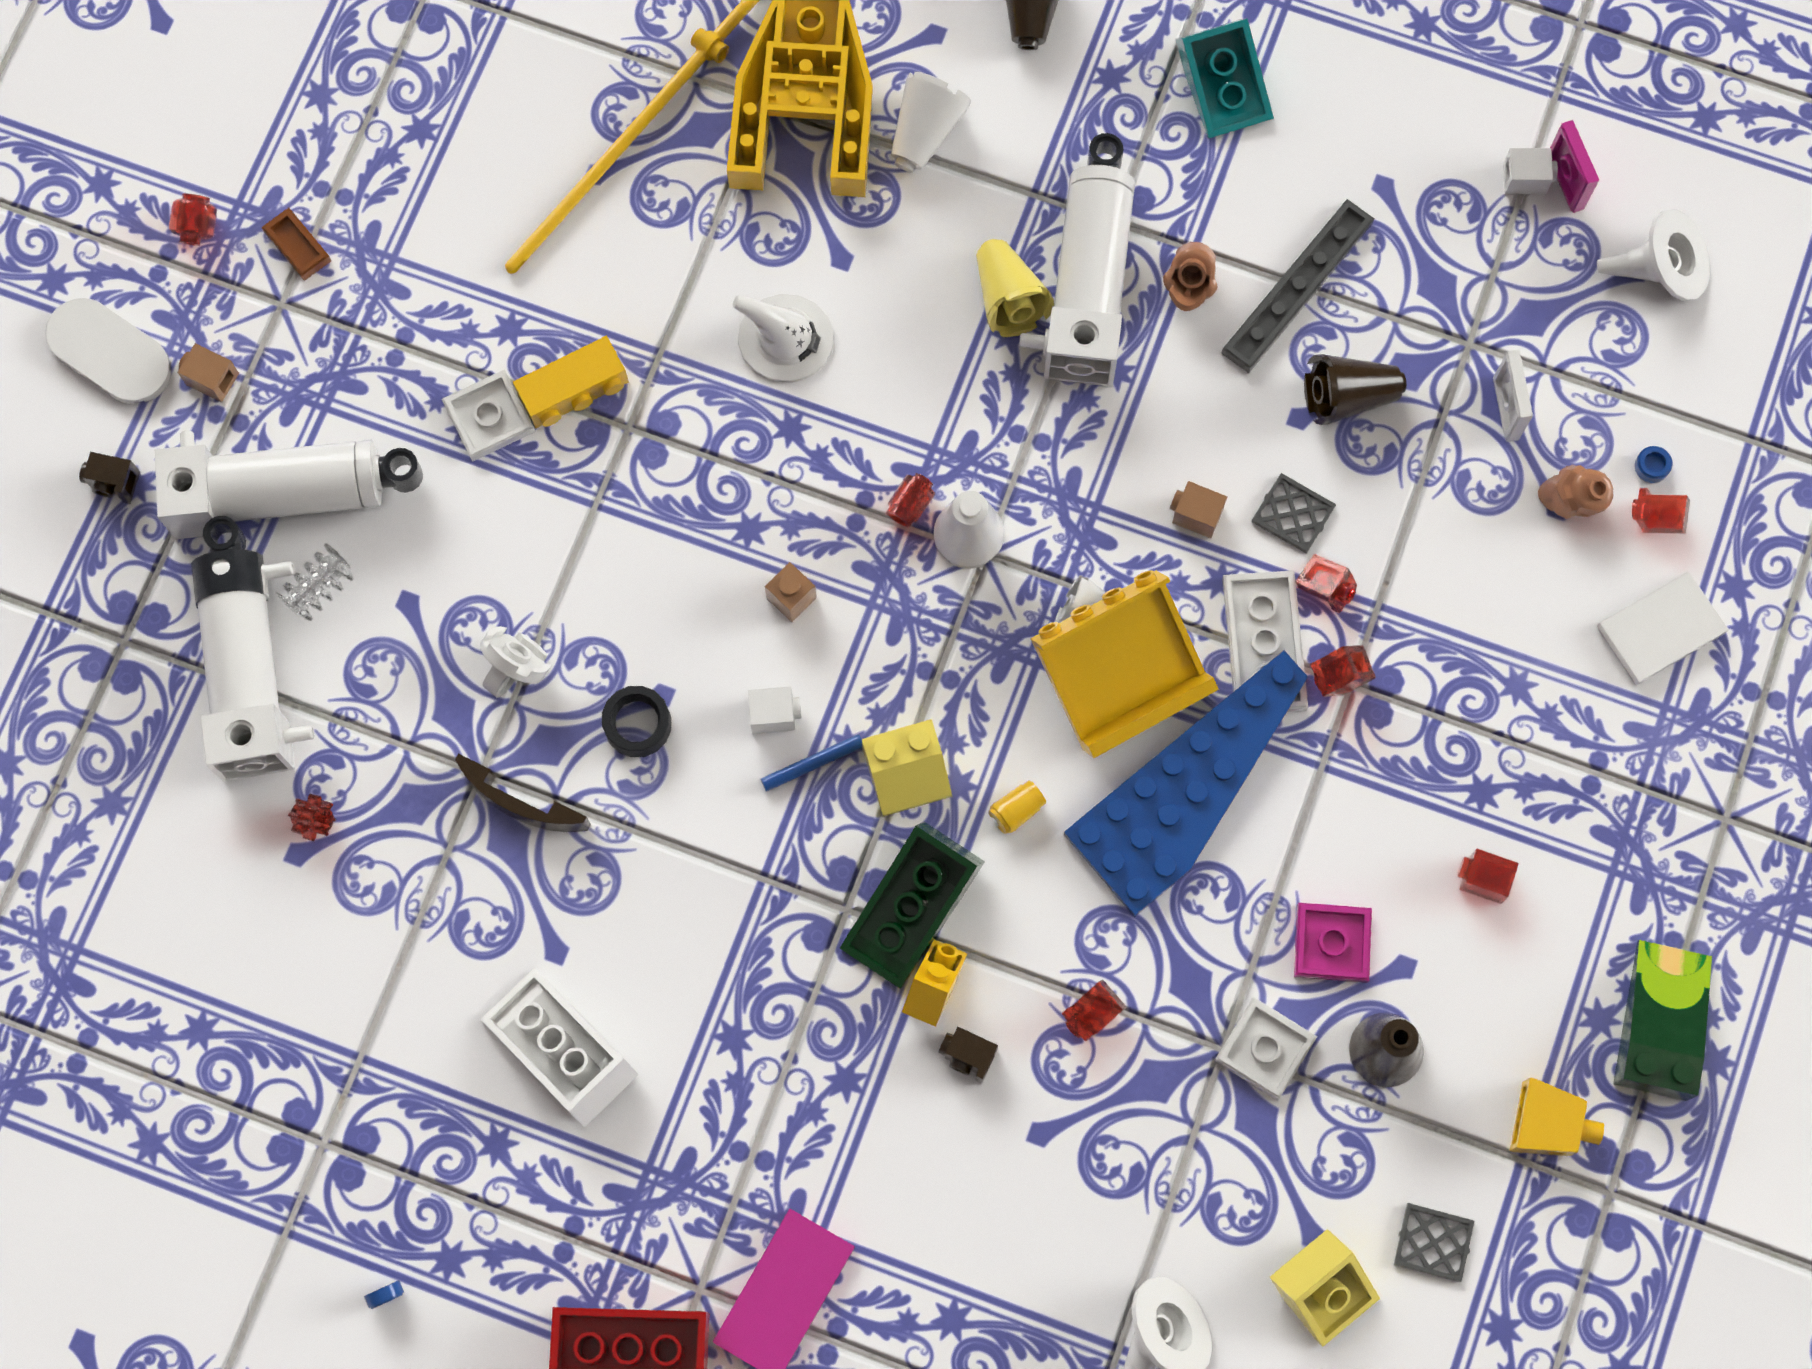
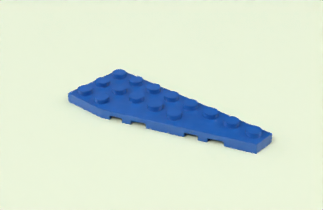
[1064,650,1308,917]

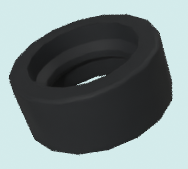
[602,686,671,757]

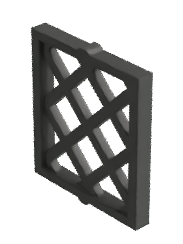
[1251,473,1336,554]
[1394,1203,1475,1282]

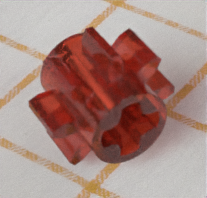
[288,794,336,841]

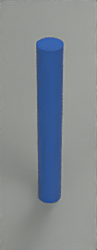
[760,734,862,792]

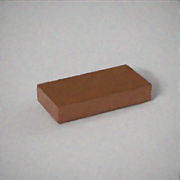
[261,207,332,281]

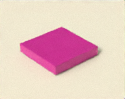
[1550,120,1599,213]
[1294,902,1372,983]

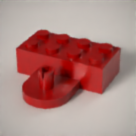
[549,1307,710,1369]

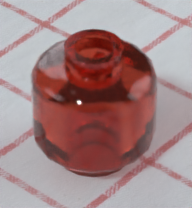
[169,193,217,246]

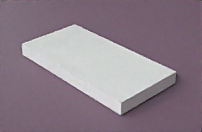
[1222,571,1308,712]

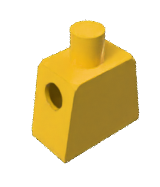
[1509,1077,1604,1156]

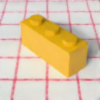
[513,335,629,429]

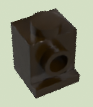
[79,451,140,504]
[938,1026,998,1084]

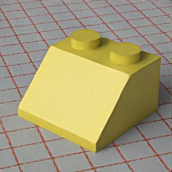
[862,719,952,817]
[1270,1229,1380,1347]

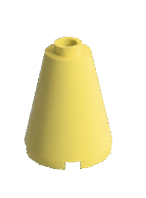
[976,239,1054,337]

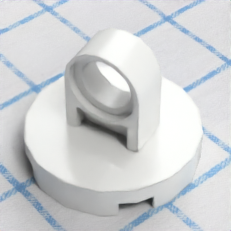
[480,626,550,698]

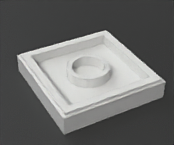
[1493,349,1533,442]
[442,369,536,462]
[1214,997,1317,1101]

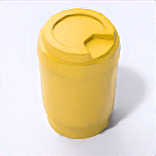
[988,780,1046,834]

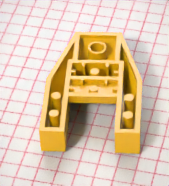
[727,0,873,197]

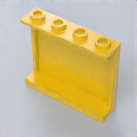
[1030,570,1219,758]

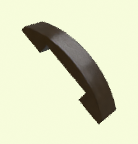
[455,753,591,832]

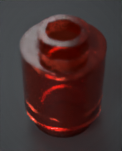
[886,473,935,528]

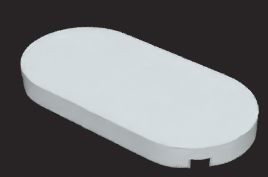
[45,298,171,404]

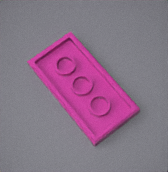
[713,1208,855,1369]

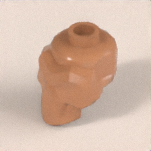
[1163,242,1218,311]
[1538,465,1613,519]

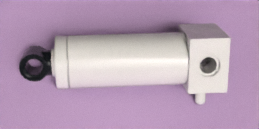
[1019,133,1135,387]
[154,430,423,539]

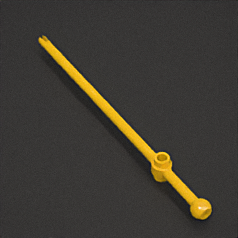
[505,0,760,274]

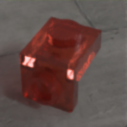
[1632,488,1690,534]
[1062,979,1127,1041]

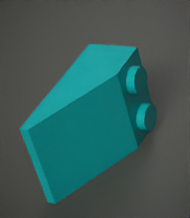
[1175,18,1274,138]

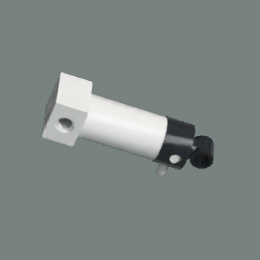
[191,516,314,782]

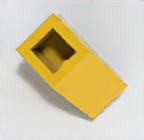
[902,940,968,1027]

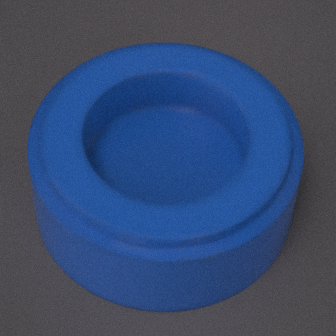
[1634,446,1673,483]
[364,1280,404,1309]

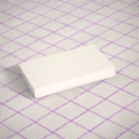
[1597,571,1729,685]

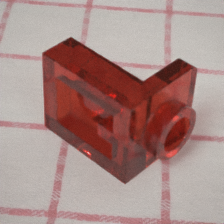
[1295,554,1357,613]

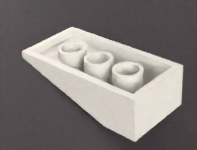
[481,968,639,1128]

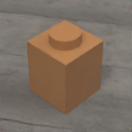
[177,343,239,402]
[1169,481,1228,538]
[764,562,817,622]

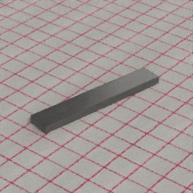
[1221,199,1375,373]

